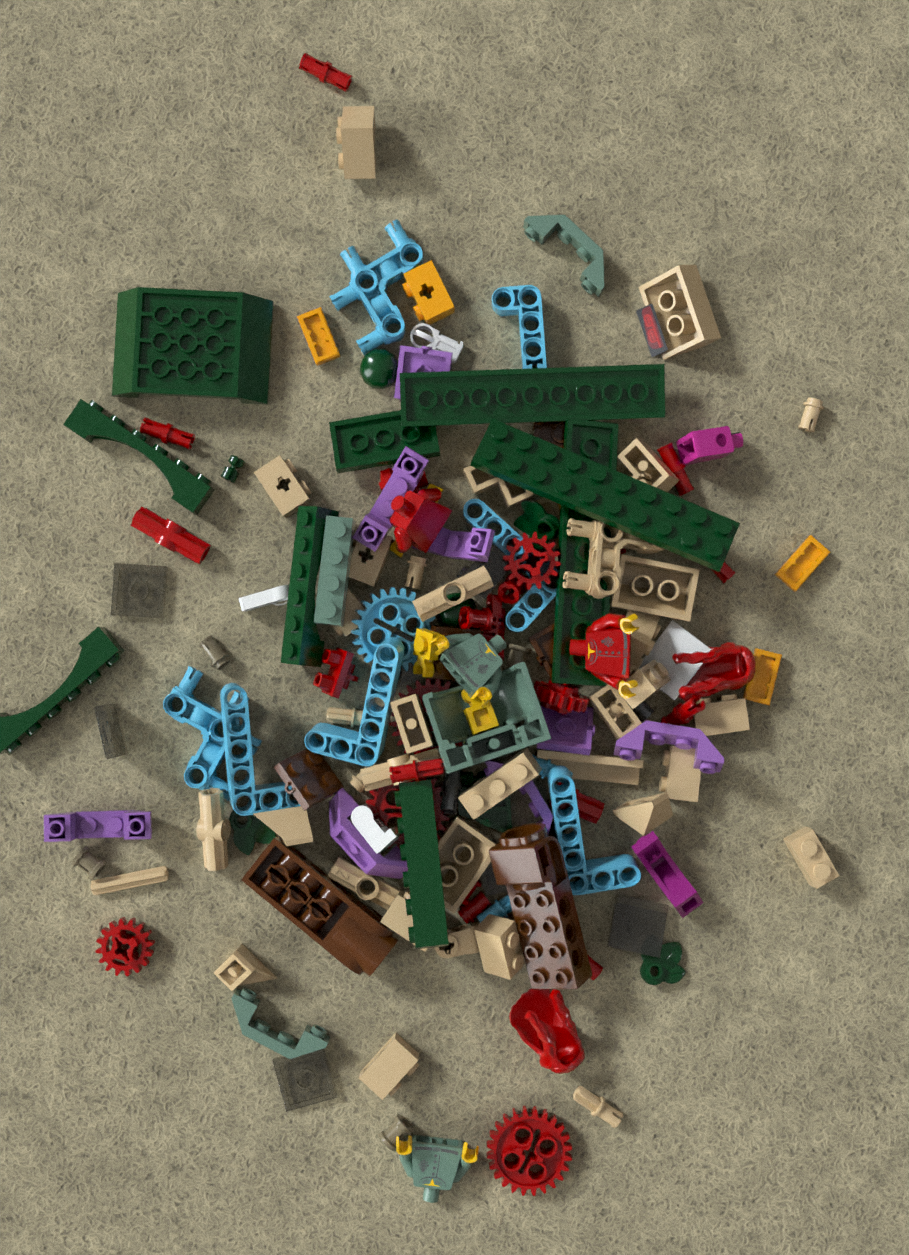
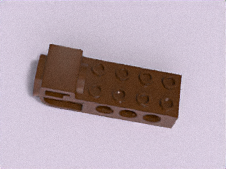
[489,823,592,989]
[241,836,399,977]

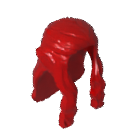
[672,642,756,701]
[509,988,585,1074]

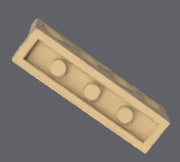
[535,748,644,785]

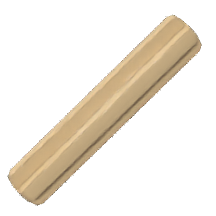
[91,866,169,895]

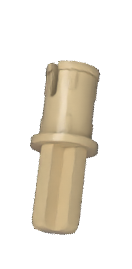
[326,707,378,728]
[573,1086,623,1128]

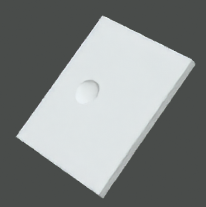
[638,620,712,700]

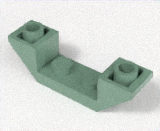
[523,215,605,297]
[231,988,330,1059]

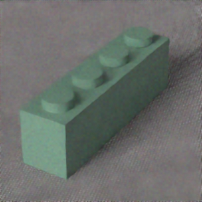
[314,515,356,626]

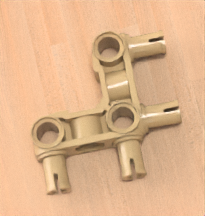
[563,518,665,599]

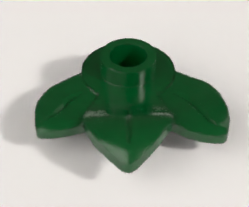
[513,500,560,549]
[229,806,276,855]
[640,934,686,985]

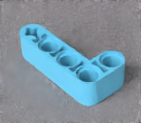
[492,285,547,369]

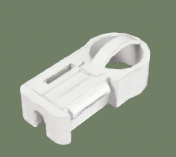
[410,323,463,365]
[239,584,289,612]

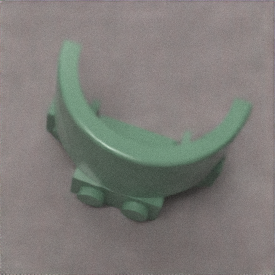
[422,662,551,774]

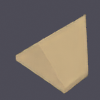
[612,792,673,836]
[253,806,313,846]
[214,943,278,991]

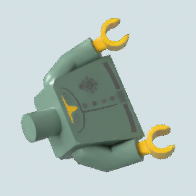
[429,633,507,708]
[396,1134,479,1203]

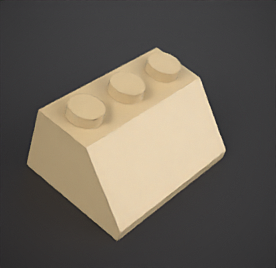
[639,265,721,360]
[611,554,700,622]
[438,813,496,913]

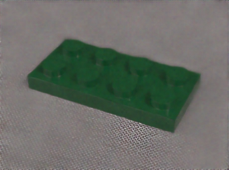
[329,410,440,474]

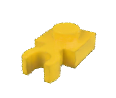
[413,628,441,678]
[461,690,499,735]

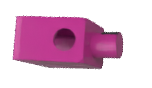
[676,426,743,466]

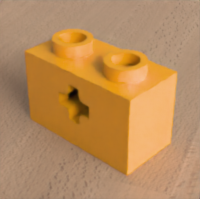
[402,260,455,325]

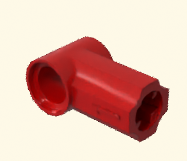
[548,782,605,824]

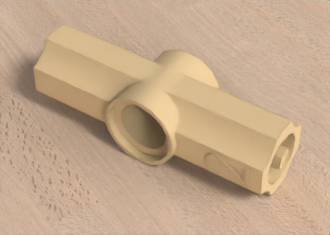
[412,566,494,622]
[360,748,441,791]
[196,788,231,871]
[327,856,405,910]

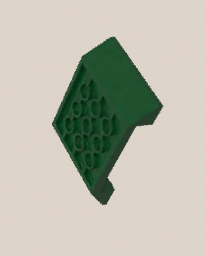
[112,287,274,405]

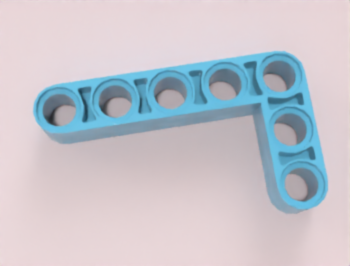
[463,499,557,633]
[304,637,404,767]
[220,683,300,816]
[547,765,641,895]

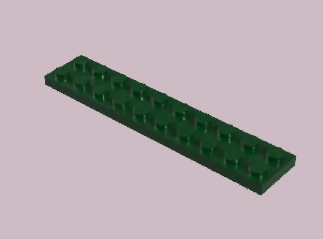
[399,364,665,427]
[552,418,619,686]
[470,419,740,572]

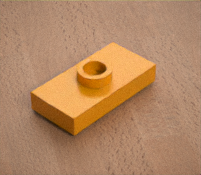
[297,307,341,366]
[774,535,830,592]
[743,648,782,706]

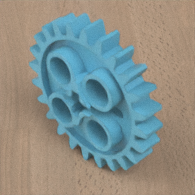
[351,587,436,671]

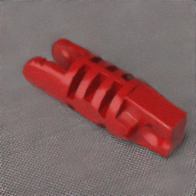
[483,594,505,661]

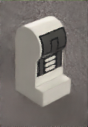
[351,804,403,854]

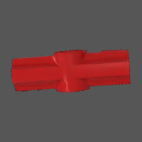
[130,506,211,564]

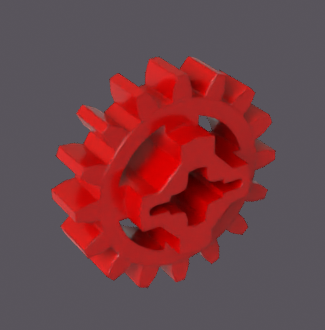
[503,532,561,590]
[533,680,590,714]
[95,917,155,977]

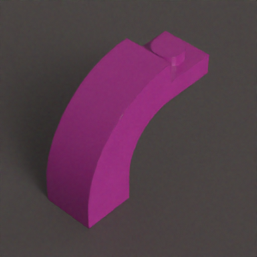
[631,831,704,918]

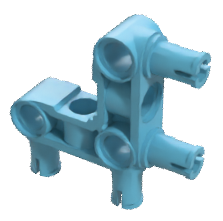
[329,220,423,355]
[163,666,262,802]

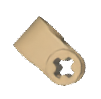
[435,922,480,958]

